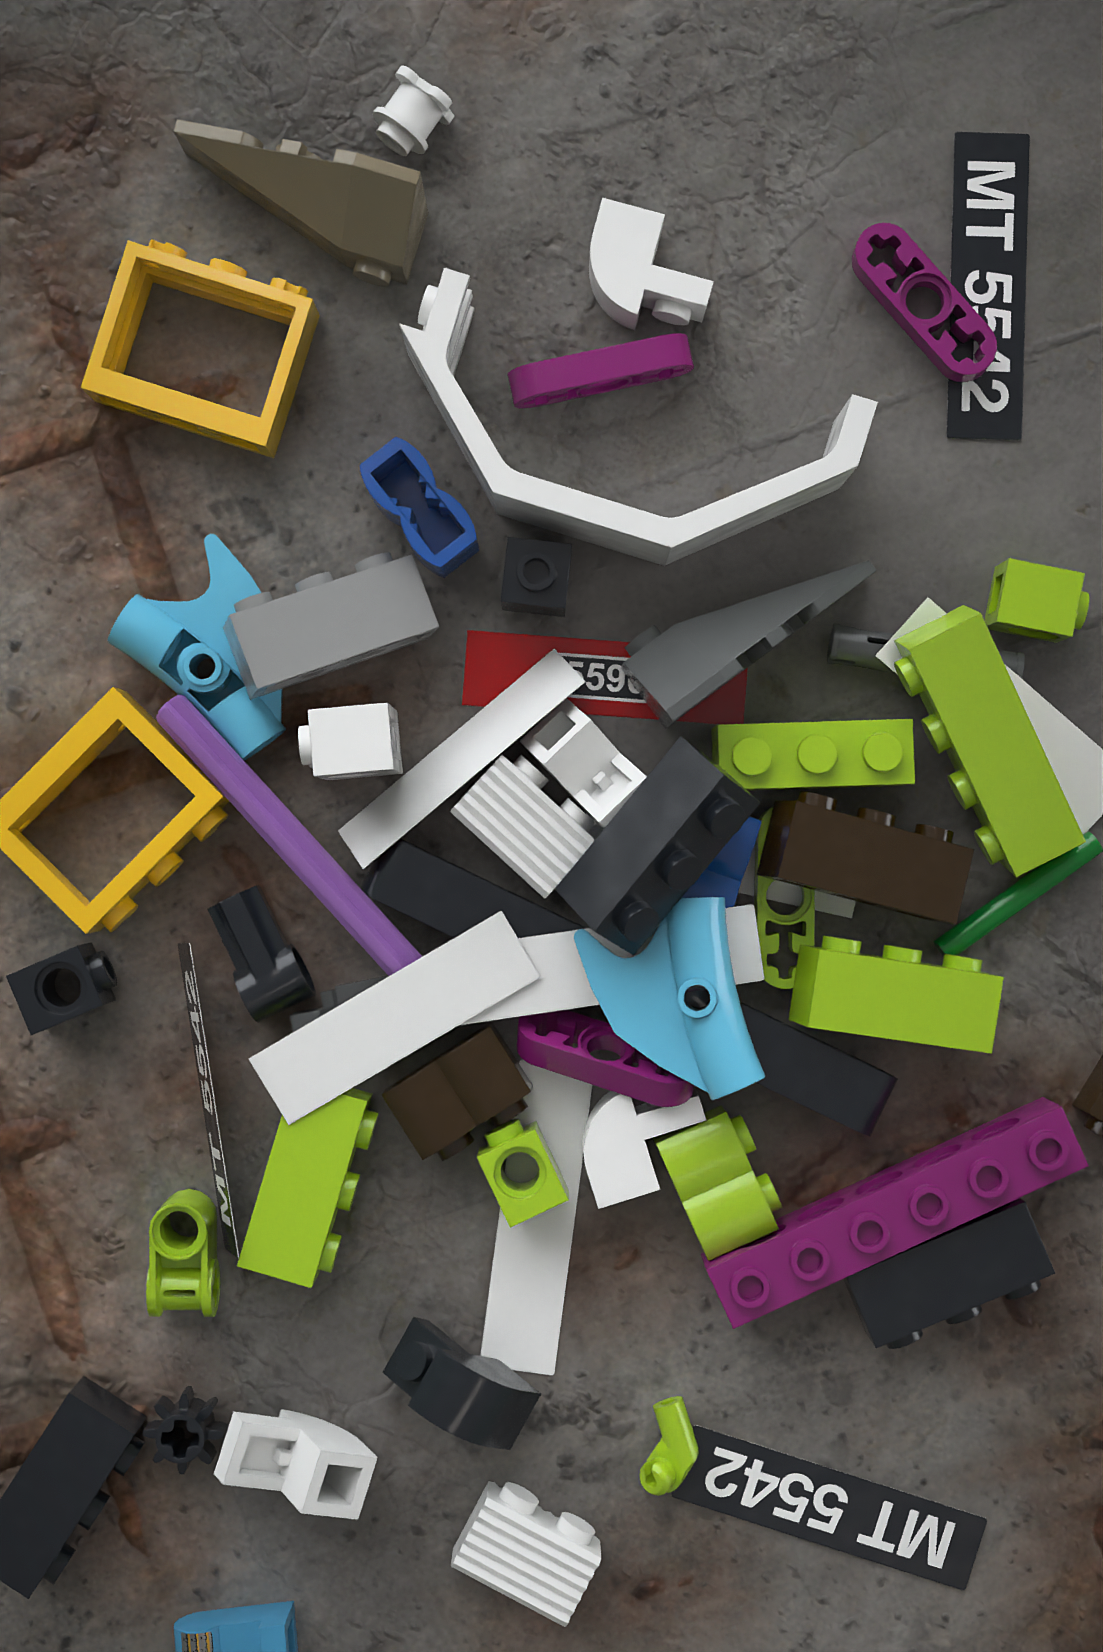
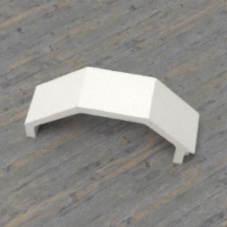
[399,268,878,566]

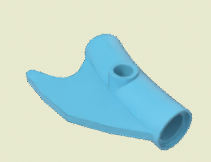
[108,534,286,761]
[574,897,765,1100]

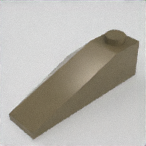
[173,119,428,287]

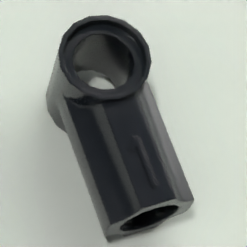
[207,885,316,1023]

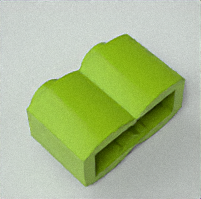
[653,1105,782,1261]

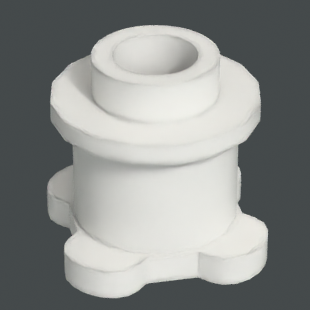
[373,66,455,156]

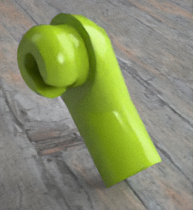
[639,1396,699,1496]

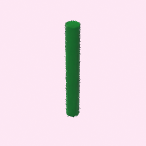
[933,831,1103,957]

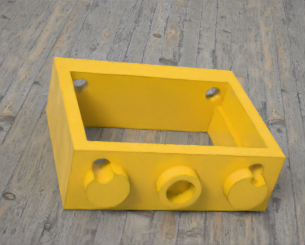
[81,239,320,458]
[0,687,229,934]

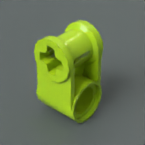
[146,1189,220,1317]

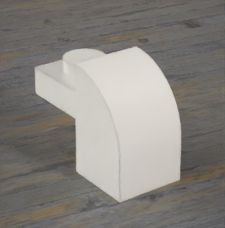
[589,198,714,330]
[520,698,647,828]
[583,1088,706,1209]
[214,1409,378,1519]

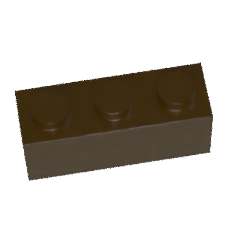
[756,791,975,925]

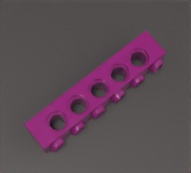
[700,1097,1089,1329]

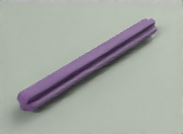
[156,694,423,976]

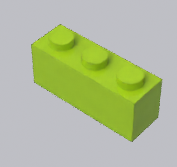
[711,719,915,791]
[788,935,1004,1054]
[237,1088,379,1288]

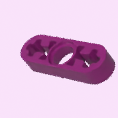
[852,223,997,382]
[507,333,694,408]
[516,1010,694,1107]

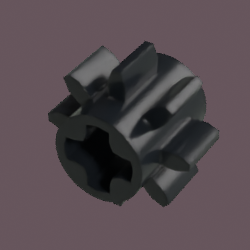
[143,1386,228,1474]

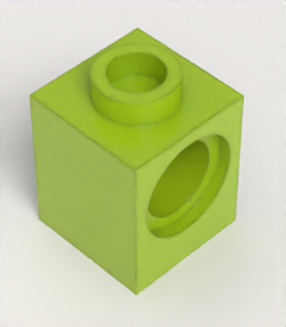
[984,558,1089,643]
[477,1119,569,1228]

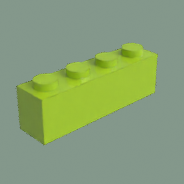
[894,605,1086,877]

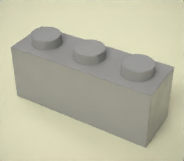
[223,552,439,700]

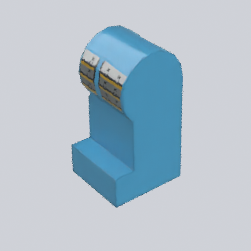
[174,1601,298,1652]

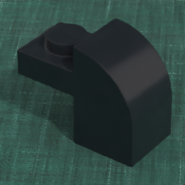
[382,1317,541,1450]

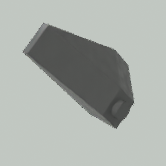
[621,560,877,729]

